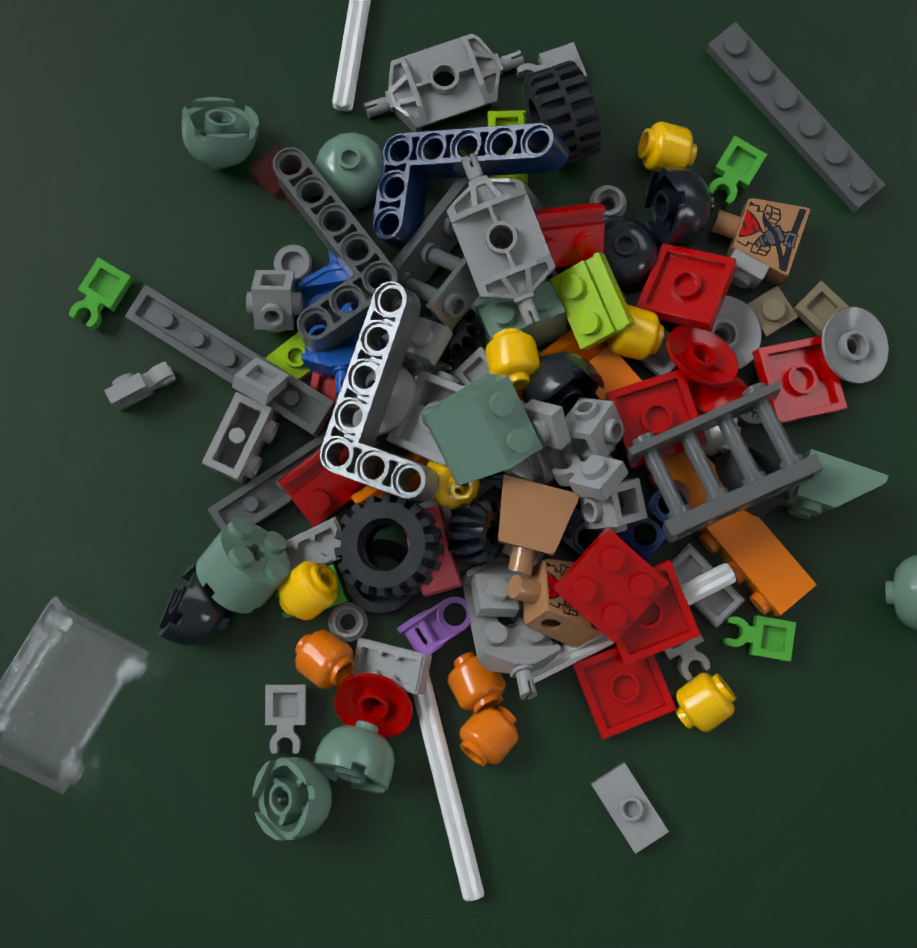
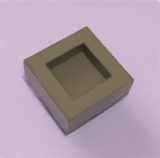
[794,281,849,336]
[747,285,798,340]

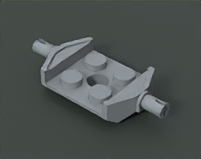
[364,34,525,132]
[447,153,555,327]
[462,545,561,700]

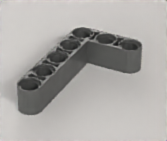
[273,147,401,353]
[320,281,439,501]

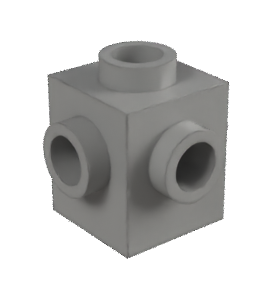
[246,270,303,333]
[564,398,625,461]
[579,478,648,533]

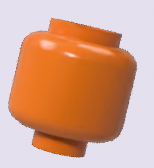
[295,630,355,689]
[447,652,506,714]
[460,705,519,766]

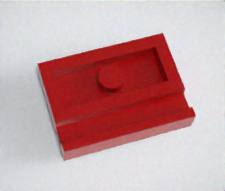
[533,203,605,268]
[278,447,366,527]

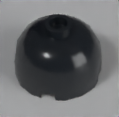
[644,167,714,244]
[603,216,659,295]
[522,352,604,417]
[158,564,232,646]

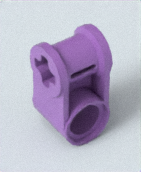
[397,597,470,654]

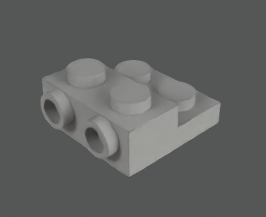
[386,370,472,468]

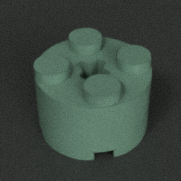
[196,517,290,614]

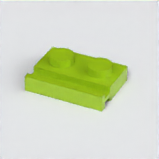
[550,252,635,350]

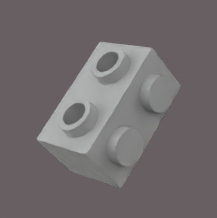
[202,392,279,485]

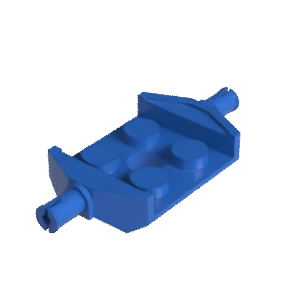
[298,251,382,398]

